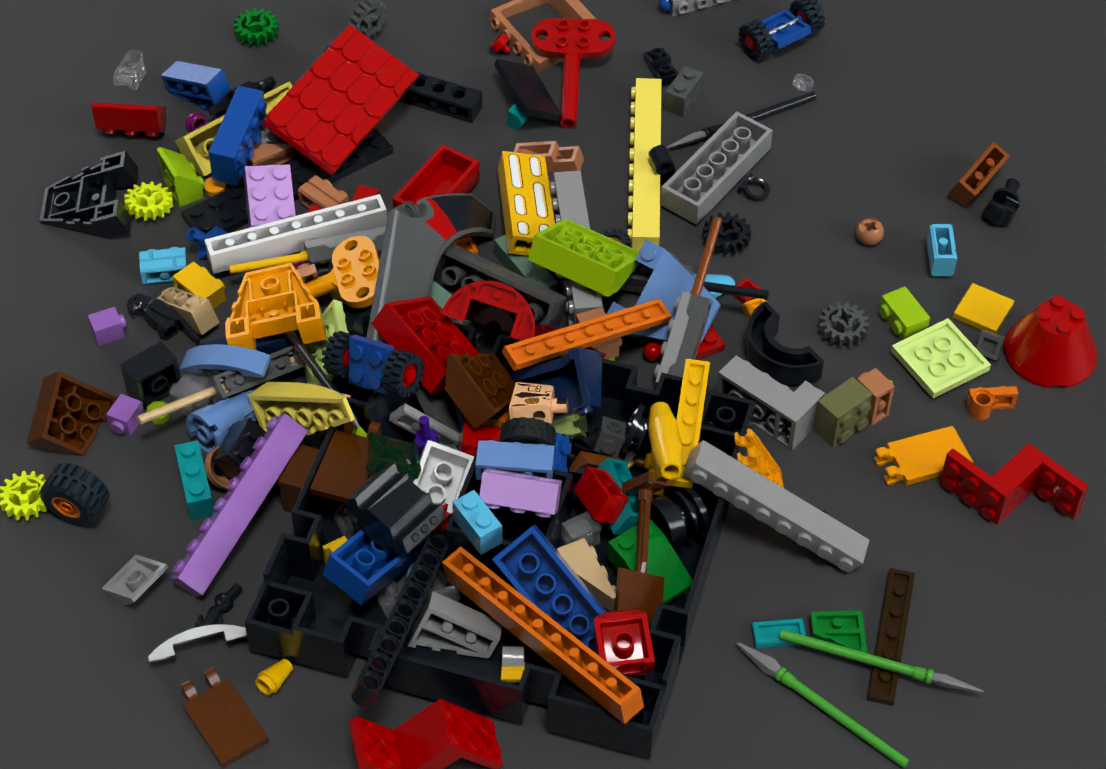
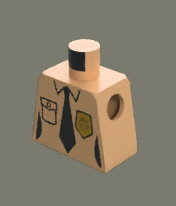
[509,382,569,424]

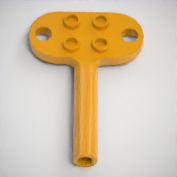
[304,236,380,308]

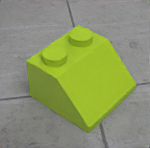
[157,147,205,207]

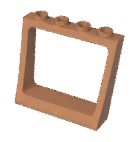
[489,0,596,73]

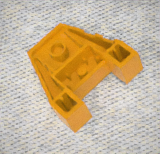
[225,263,327,350]

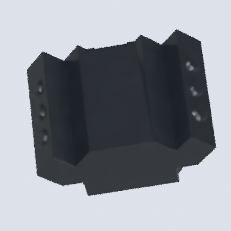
[346,463,447,554]

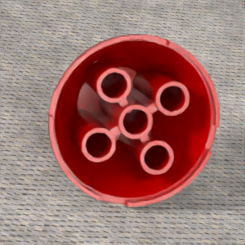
[1003,295,1098,389]

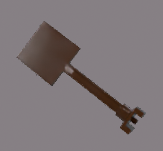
[615,471,671,627]

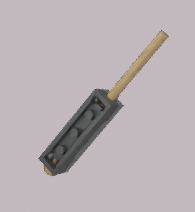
[136,345,306,425]

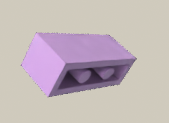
[479,468,562,517]

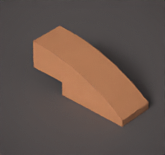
[513,141,584,173]
[247,143,294,166]

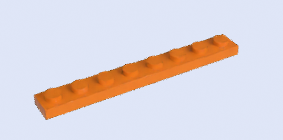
[502,298,672,371]

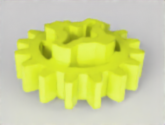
[124,182,173,221]
[0,471,47,521]

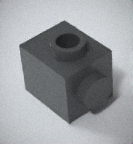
[593,416,626,458]

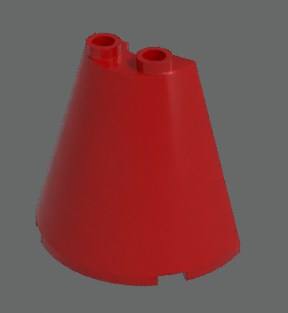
[441,281,535,341]

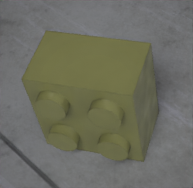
[813,376,873,447]

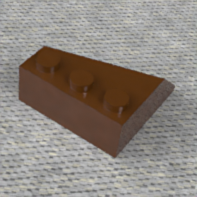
[445,353,516,429]
[27,371,118,456]

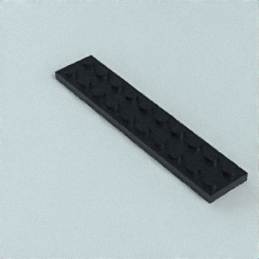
[181,127,394,234]

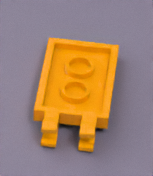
[873,426,974,486]
[734,428,784,488]

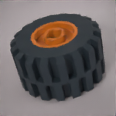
[39,463,110,526]

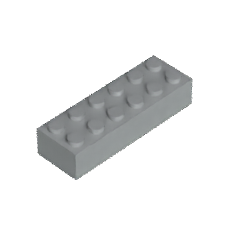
[660,111,773,225]

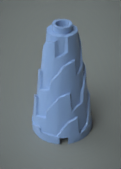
[186,384,264,455]

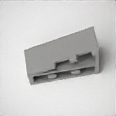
[408,591,502,659]

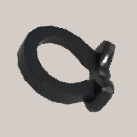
[737,173,770,201]

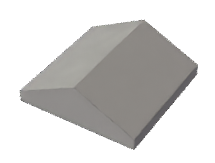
[101,554,168,606]

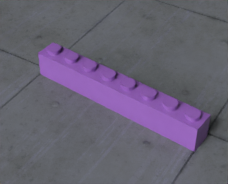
[170,413,308,597]

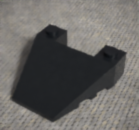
[39,150,138,238]

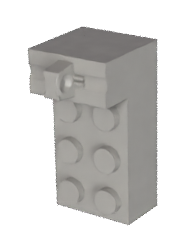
[716,355,826,451]

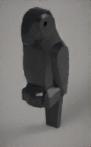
[207,76,276,116]
[127,293,200,344]

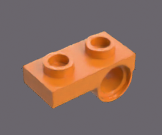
[966,386,1018,421]

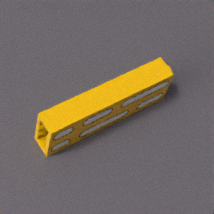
[497,151,555,256]

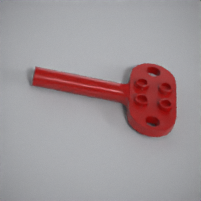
[531,18,615,129]

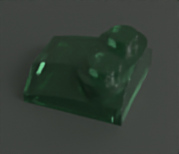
[366,432,421,482]

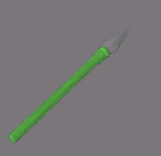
[779,629,984,693]
[737,642,910,769]

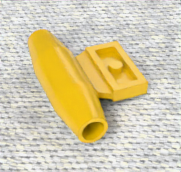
[645,402,683,495]

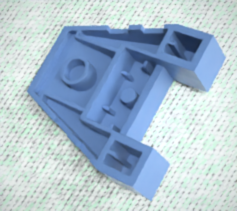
[606,240,721,344]

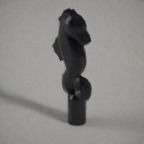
[195,583,243,628]

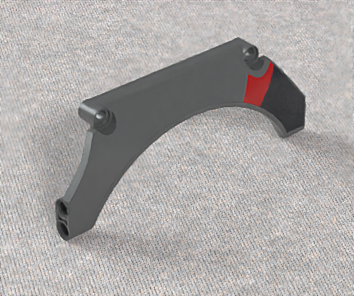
[366,193,496,450]

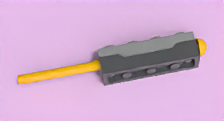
[229,227,386,275]

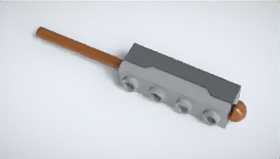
[654,217,722,383]

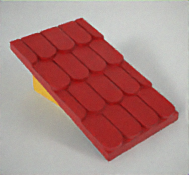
[262,25,419,175]

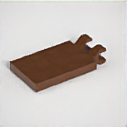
[310,417,383,504]
[180,667,269,769]

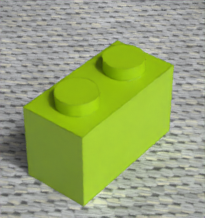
[879,286,930,340]

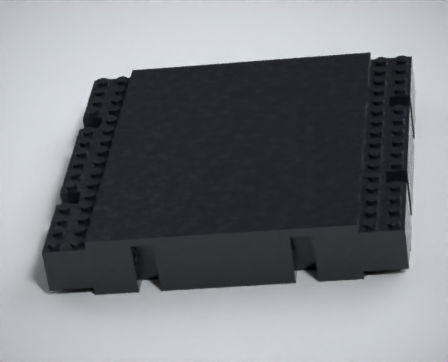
[245,323,756,758]

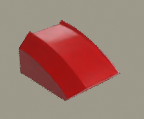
[593,609,655,676]

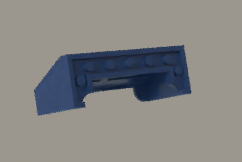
[454,347,602,433]

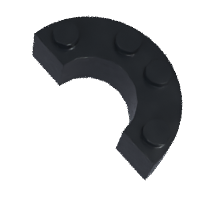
[745,301,824,385]

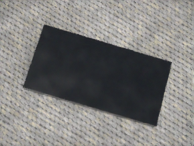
[494,59,562,121]

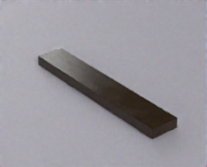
[867,568,915,706]

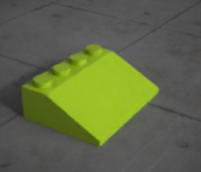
[528,218,640,297]

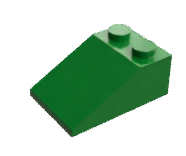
[608,519,693,604]

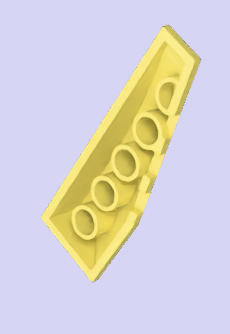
[175,81,293,177]
[247,382,355,436]

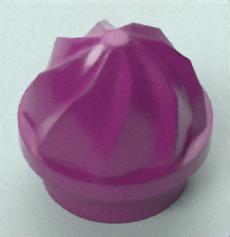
[185,112,207,132]

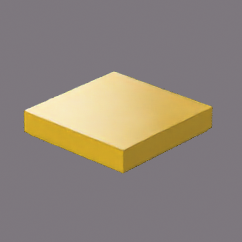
[953,283,1015,333]

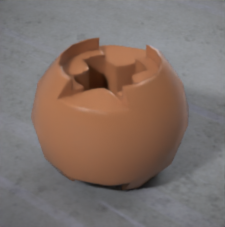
[856,218,884,246]

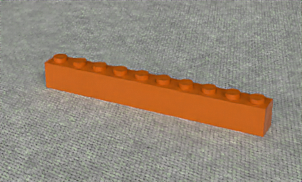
[442,547,644,724]

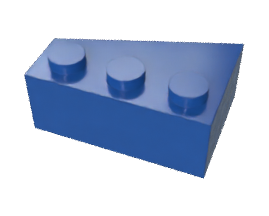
[161,61,231,118]

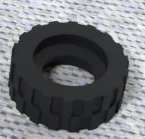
[500,417,556,448]

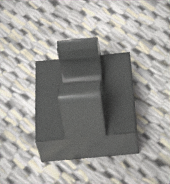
[976,329,1005,360]

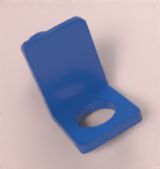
[186,226,228,260]

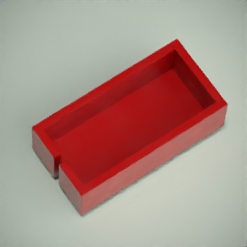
[392,144,480,208]

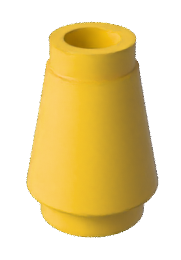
[255,658,293,695]

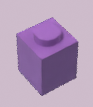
[88,307,127,346]
[106,394,144,437]

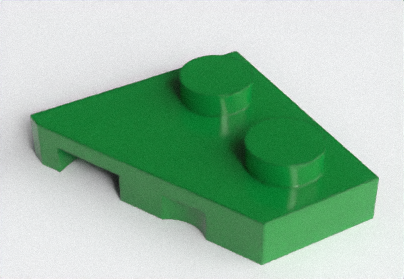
[810,611,868,653]

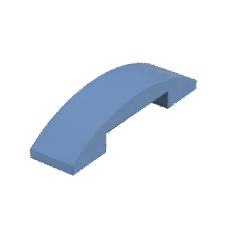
[179,344,271,378]

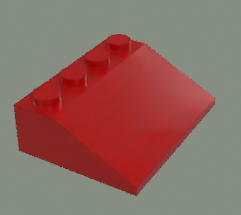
[371,296,479,394]

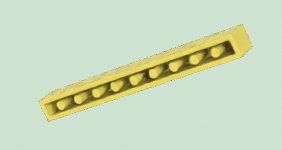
[628,78,662,251]

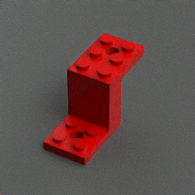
[940,443,1089,525]
[349,699,503,769]

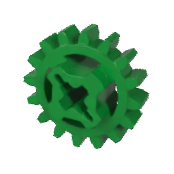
[233,8,279,46]

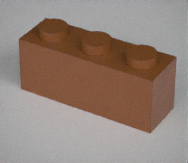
[948,142,1010,208]

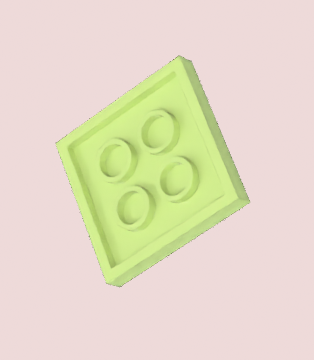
[302,299,349,387]
[891,318,991,399]

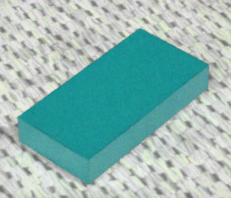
[751,618,806,649]

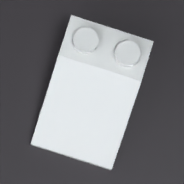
[412,440,474,513]

